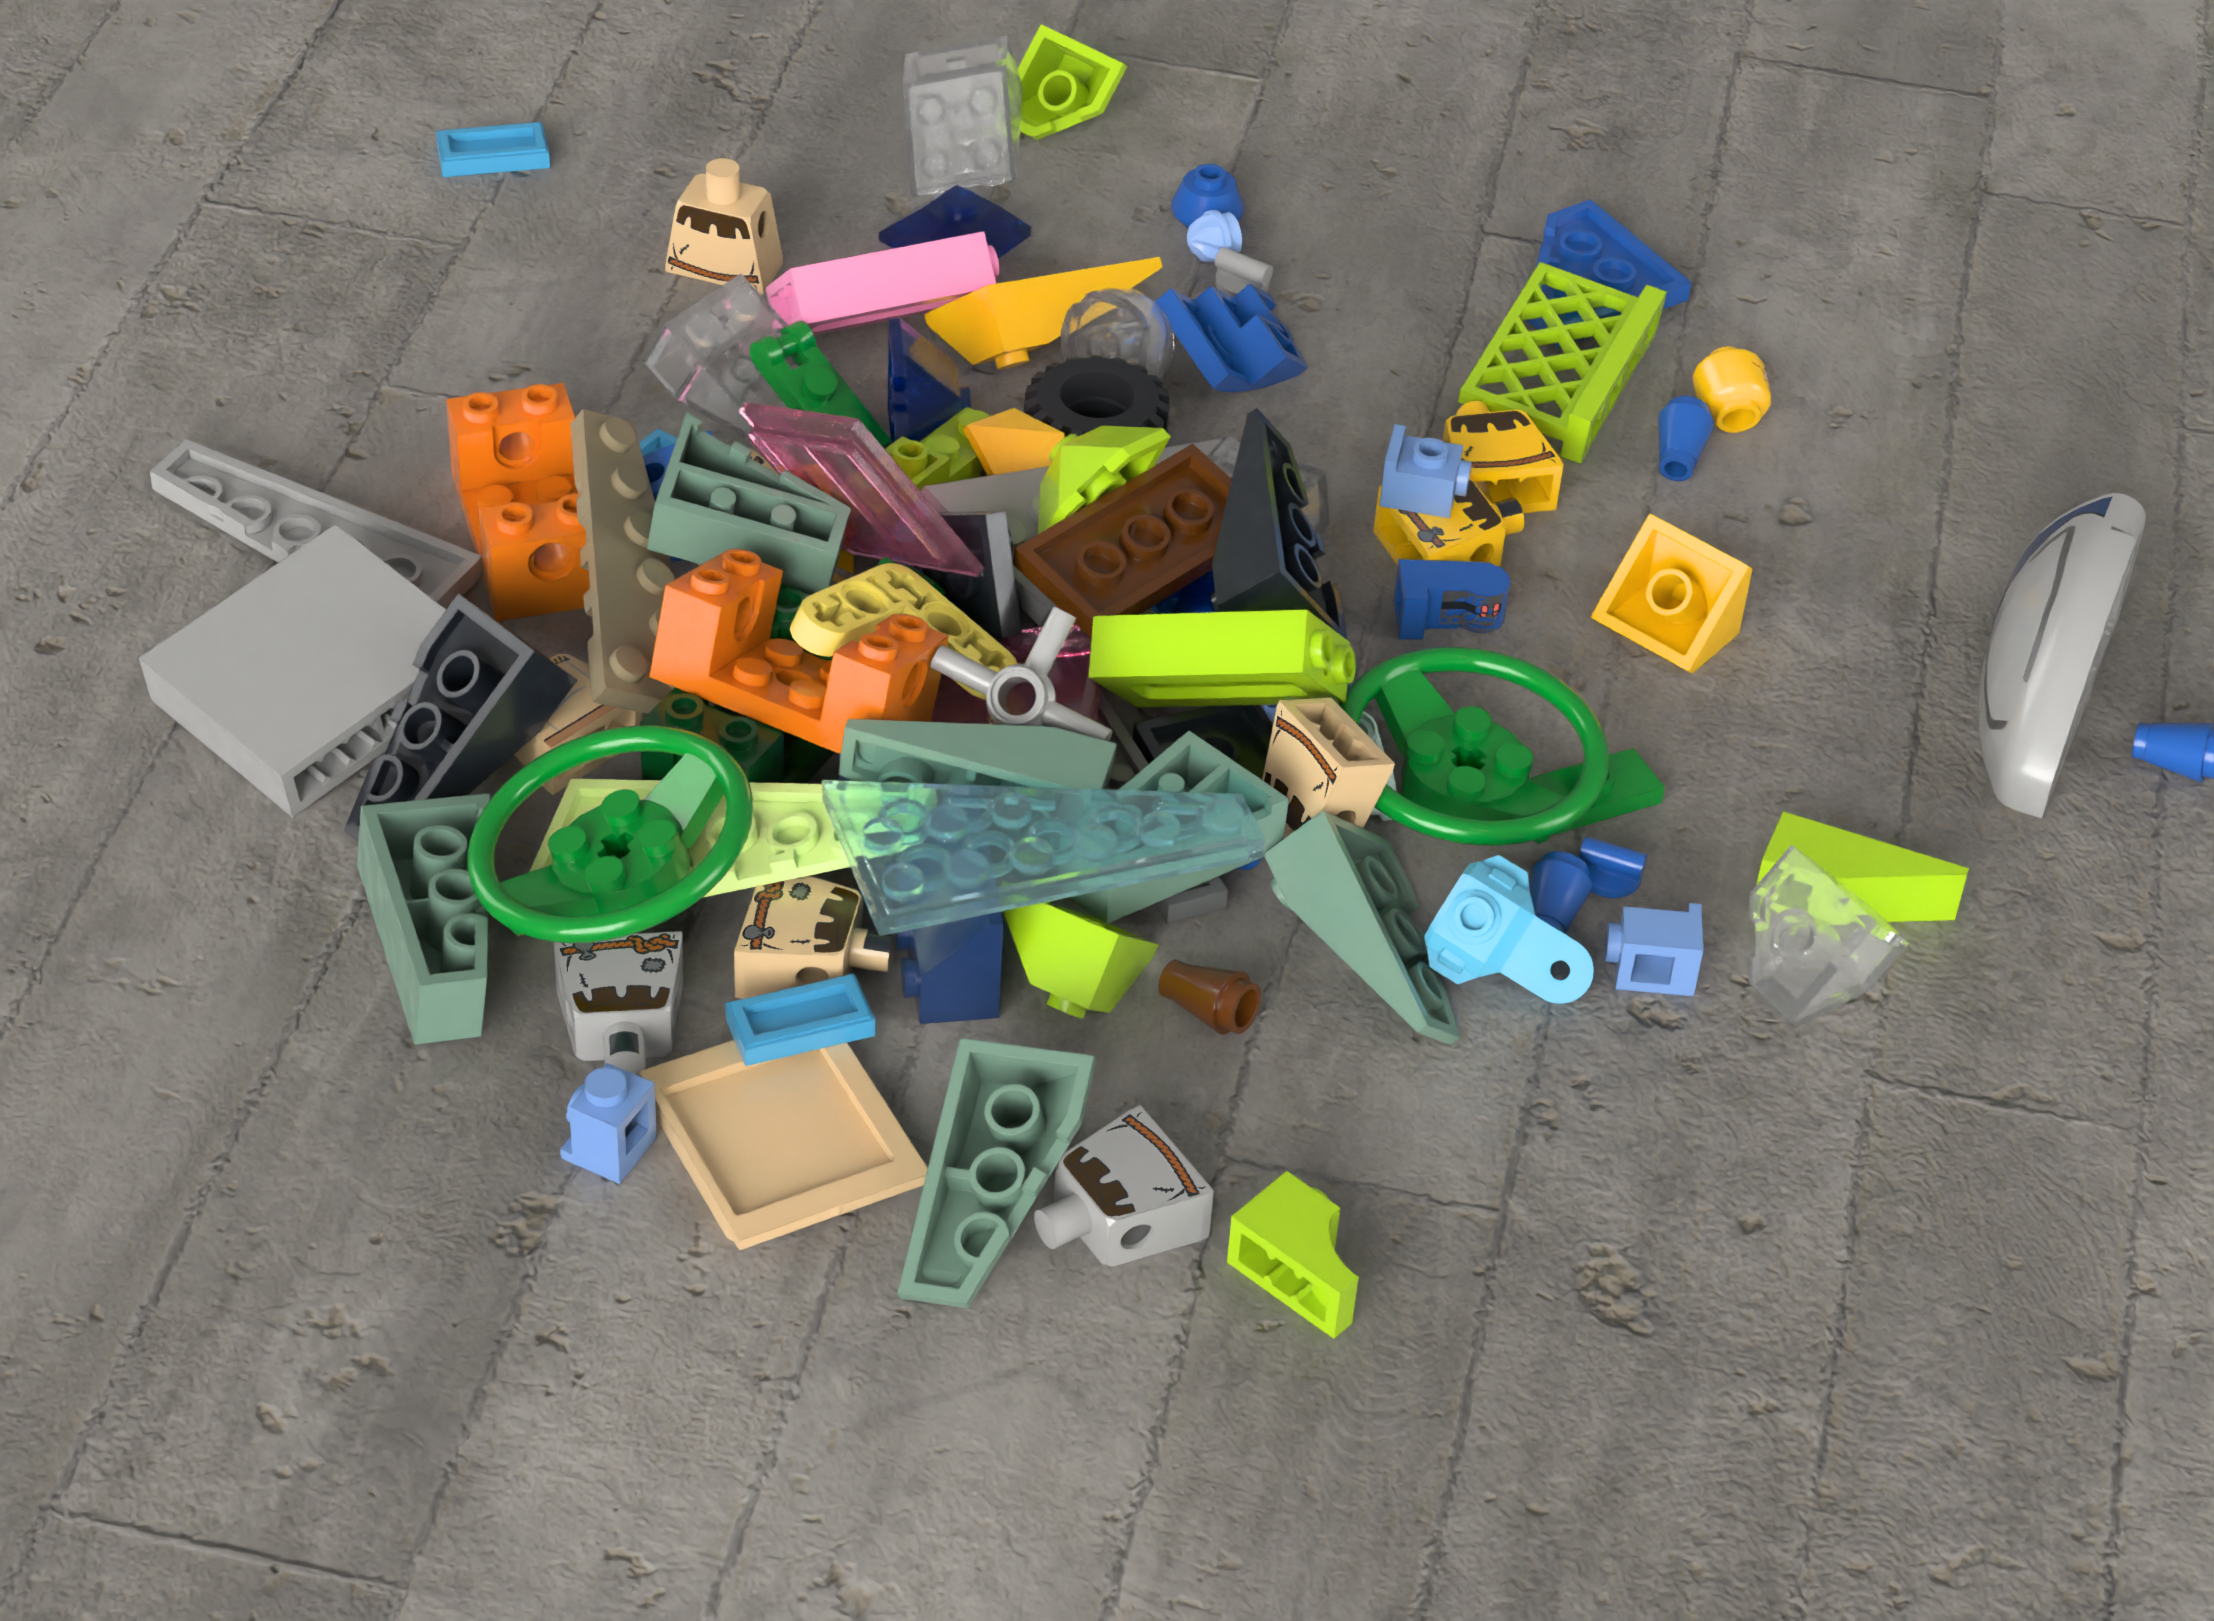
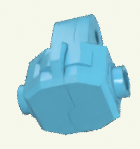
[1424,855,1594,1004]

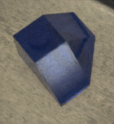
[879,184,1031,259]
[887,318,971,444]

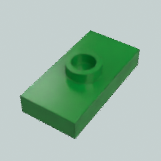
[1528,748,1665,835]

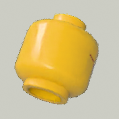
[1693,346,1771,433]

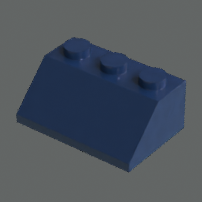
[885,785,1003,1024]

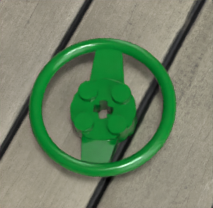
[1339,647,1609,846]
[467,725,753,943]

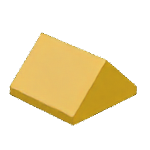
[1590,513,1752,674]

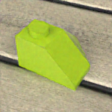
[992,24,1128,140]
[1038,426,1171,534]
[998,885,1159,1019]

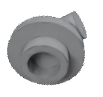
[1215,247,1273,297]

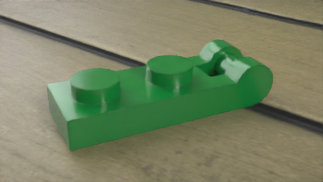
[750,320,892,476]

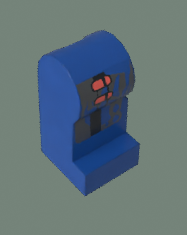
[1393,559,1510,640]

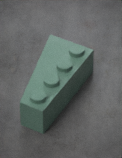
[357,793,490,1045]

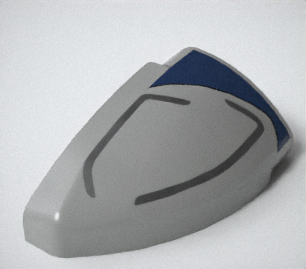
[1978,493,2146,819]

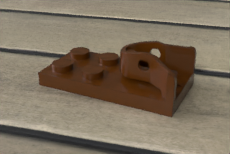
[1012,444,1232,639]

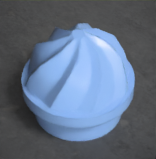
[1187,210,1242,262]

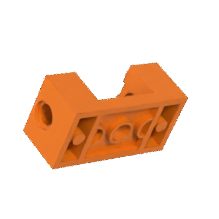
[446,383,590,621]
[649,549,949,754]

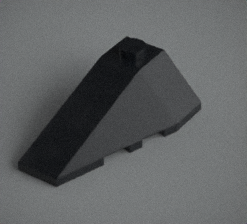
[1211,408,1347,639]
[344,593,577,842]

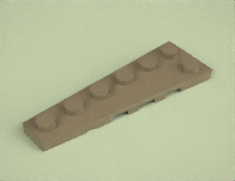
[570,409,710,714]

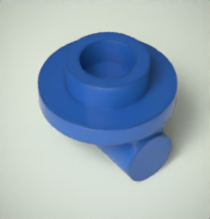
[1579,836,1648,898]

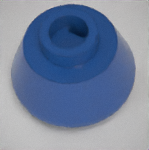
[1171,164,1244,229]

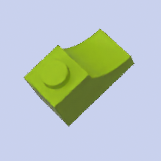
[1227,1171,1359,1339]

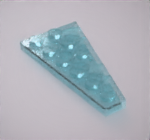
[822,780,1265,936]

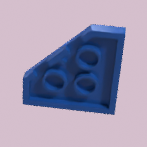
[1526,199,1691,349]

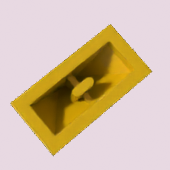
[963,408,1065,476]

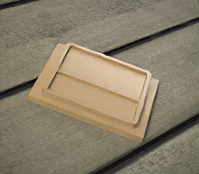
[639,1040,928,1251]

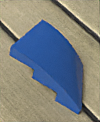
[1154,284,1308,392]

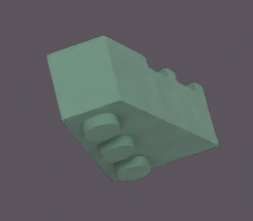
[647,412,851,595]
[1057,731,1289,924]

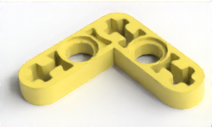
[790,563,1017,700]

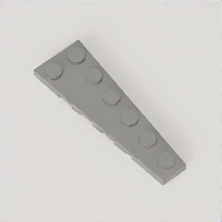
[150,439,484,609]

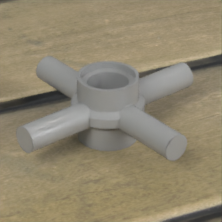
[930,607,1112,741]

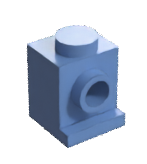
[1380,424,1472,518]
[1604,903,1704,996]
[560,1063,657,1184]

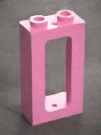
[765,231,999,337]

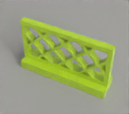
[1458,262,1667,464]

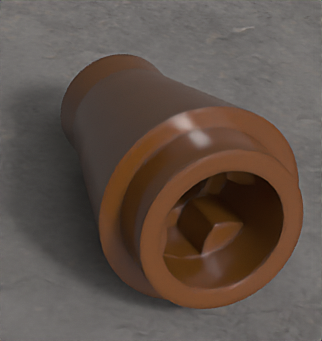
[1158,959,1261,1035]

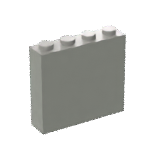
[139,524,446,818]

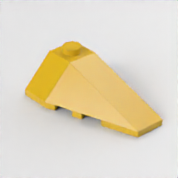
[924,257,1163,370]

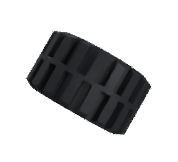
[1024,355,1170,447]

